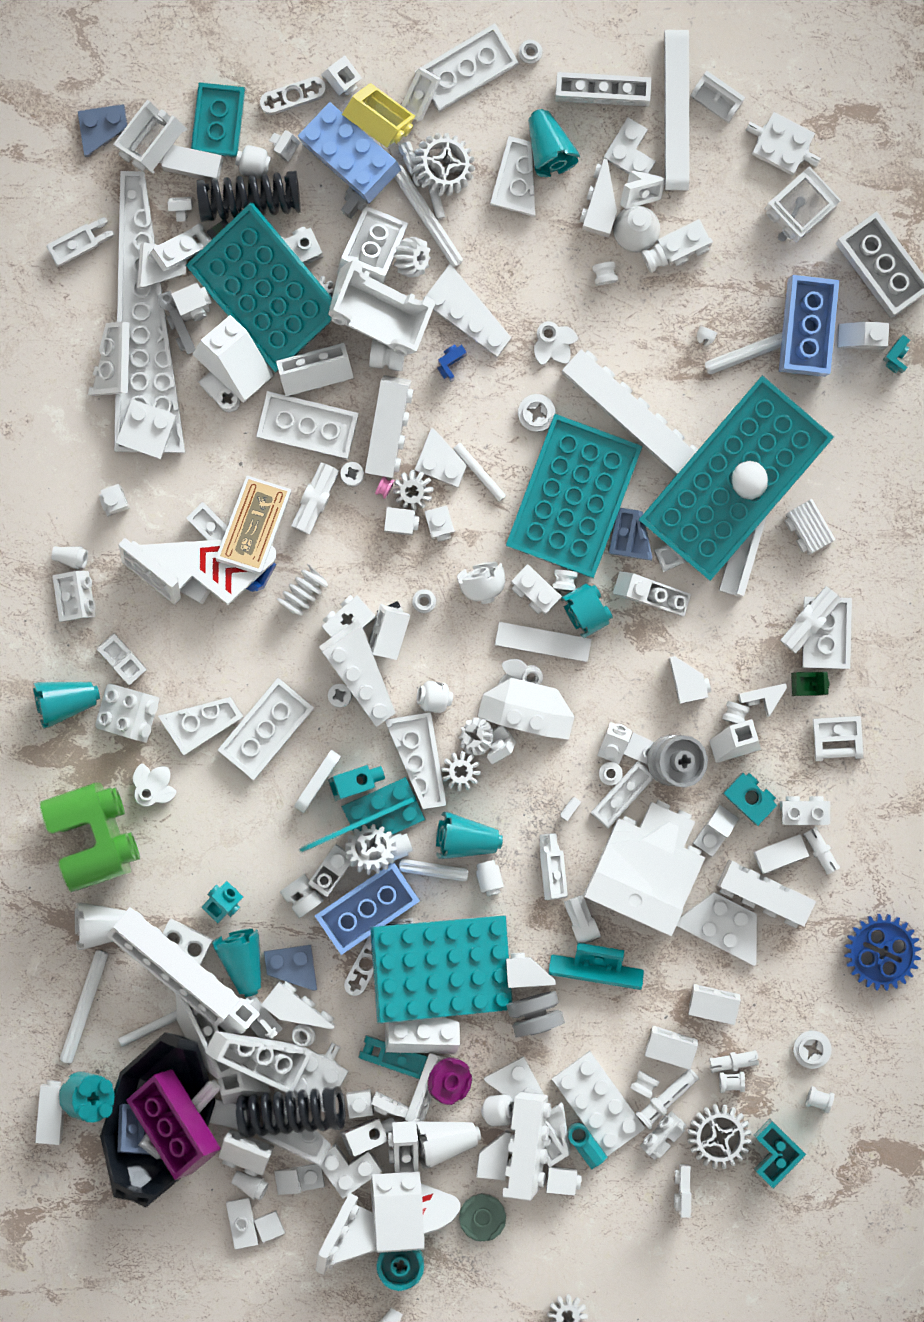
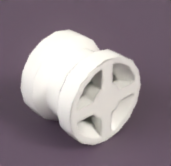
[641,244,668,273]
[592,262,618,286]
[340,462,364,487]
[552,570,578,591]
[328,684,352,708]
[722,701,750,724]
[630,1071,660,1099]

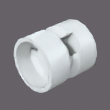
[369,339,404,371]
[280,874,324,918]

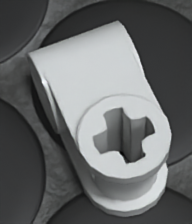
[198,372,240,412]

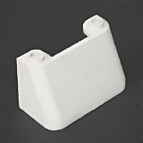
[329,260,436,356]

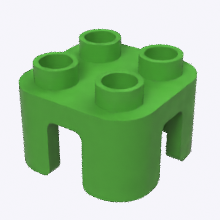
[40,783,140,892]

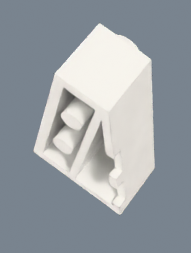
[385,1017,460,1054]

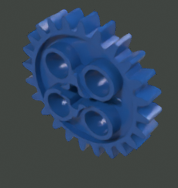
[844,914,921,991]

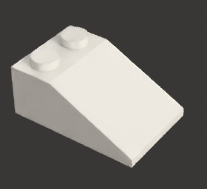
[337,206,408,284]
[192,315,274,403]
[218,1129,274,1177]
[370,1172,424,1253]

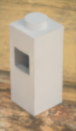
[159,145,223,182]
[35,1080,65,1145]

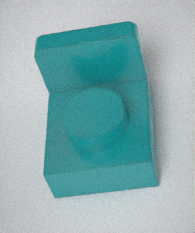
[883,335,910,373]

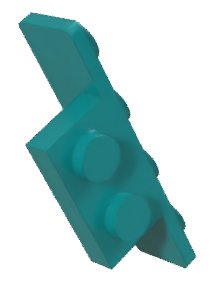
[548,943,644,990]

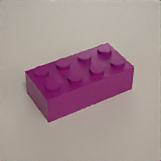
[126,1069,221,1180]

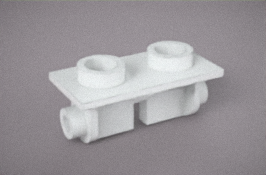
[245,995,283,1040]
[640,1111,687,1160]

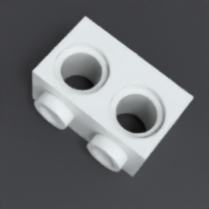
[162,919,214,965]

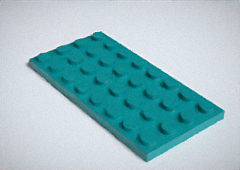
[639,375,835,581]

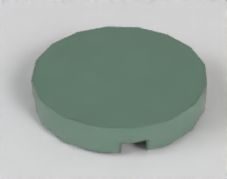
[459,1193,506,1241]

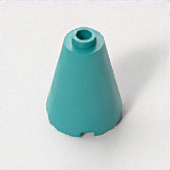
[528,109,580,177]
[33,682,100,729]
[436,812,503,859]
[212,928,261,997]

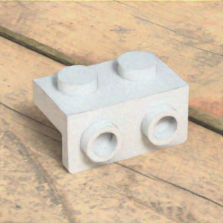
[780,796,830,825]

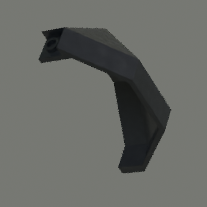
[100,1032,216,1208]

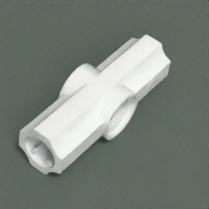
[292,462,339,535]
[780,586,841,653]

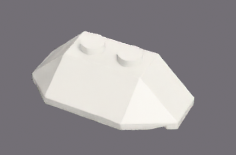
[478,678,574,739]
[176,994,236,1079]

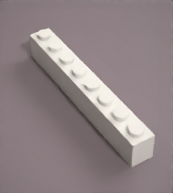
[562,350,698,476]

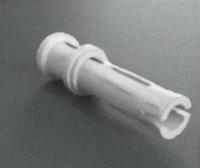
[636,1069,699,1129]

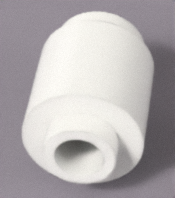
[381,833,413,860]
[476,860,504,896]

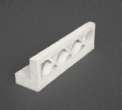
[719,516,767,597]

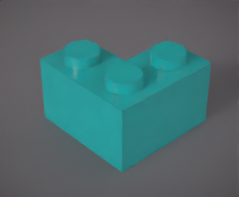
[753,1118,807,1189]

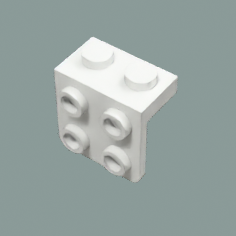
[95,684,160,743]

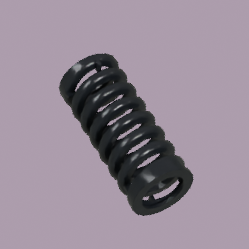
[197,171,301,222]
[236,1086,346,1138]

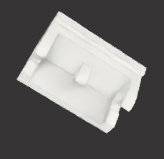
[690,71,745,123]
[369,604,410,660]
[688,984,741,1025]
[645,1026,698,1070]

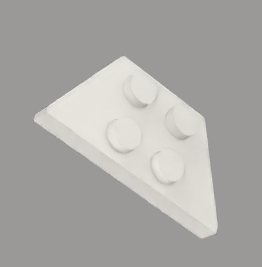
[677,892,757,966]

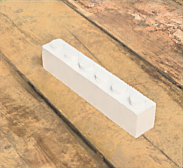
[106,908,240,1027]

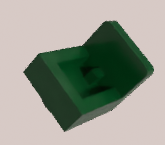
[791,671,830,696]

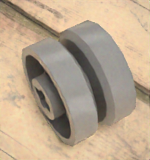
[647,734,708,787]
[506,991,565,1038]

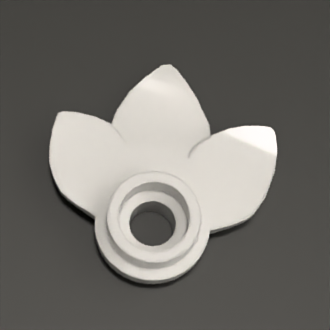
[534,322,578,365]
[498,659,543,685]
[133,764,176,807]

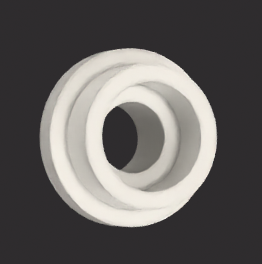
[519,40,542,64]
[412,590,436,613]
[599,762,623,785]
[292,1023,315,1047]

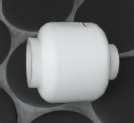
[235,145,271,179]
[417,681,453,713]
[481,1095,514,1126]

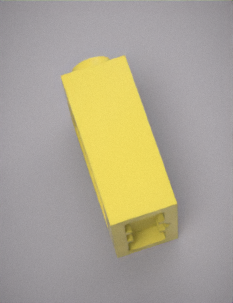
[342,83,415,148]

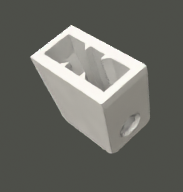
[340,1117,395,1156]

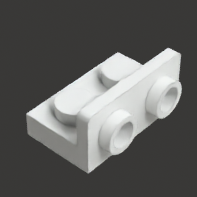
[657,219,713,266]
[52,571,95,622]

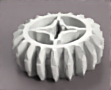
[412,133,475,196]
[688,1104,752,1169]

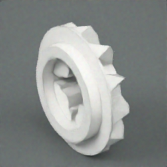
[518,394,556,432]
[458,718,493,756]
[793,1030,832,1069]

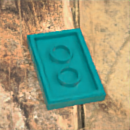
[191,82,246,158]

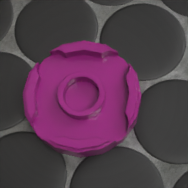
[428,1057,472,1105]

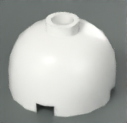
[457,562,505,604]

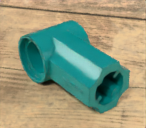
[567,1122,608,1170]

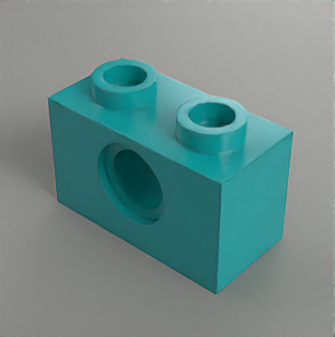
[722,773,777,826]

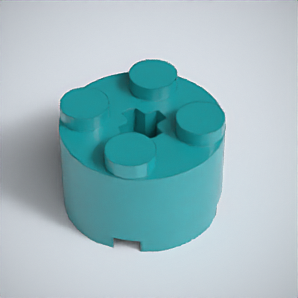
[561,583,613,638]
[59,1072,115,1123]
[376,1250,424,1291]

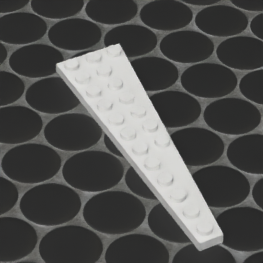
[114,171,185,453]

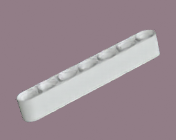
[664,30,689,190]

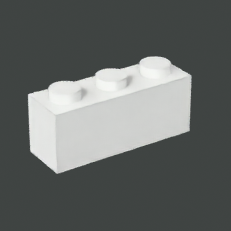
[276,343,354,396]

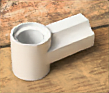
[564,895,601,944]

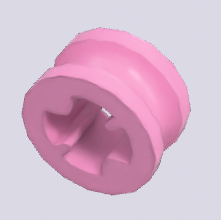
[375,476,395,499]

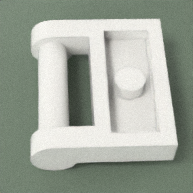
[813,716,863,761]

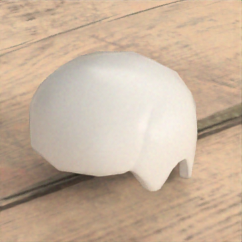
[732,461,768,500]

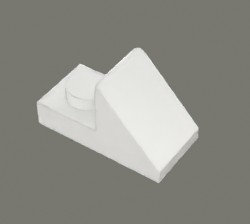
[620,171,666,209]
[738,683,787,717]
[693,805,739,857]
[274,1164,325,1195]

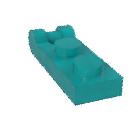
[358,1035,428,1079]

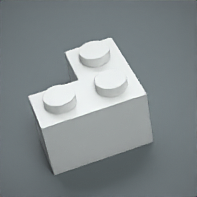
[320,1143,382,1199]

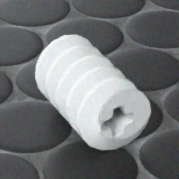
[277,564,328,616]

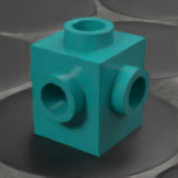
[201,881,243,923]

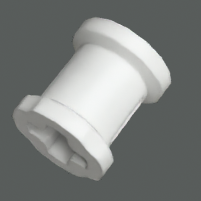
[719,1071,745,1093]
[805,1086,835,1114]

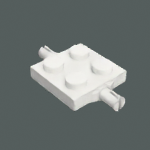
[746,112,821,176]
[293,1043,349,1112]

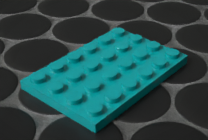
[186,203,332,373]
[506,414,643,579]
[370,915,512,1023]

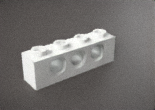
[555,72,651,107]

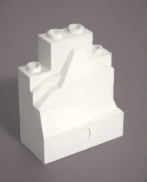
[583,800,705,936]

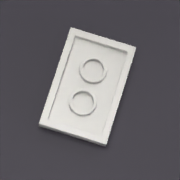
[802,597,852,669]

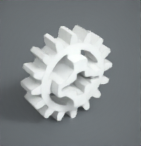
[345,824,397,874]

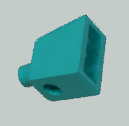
[328,765,385,801]

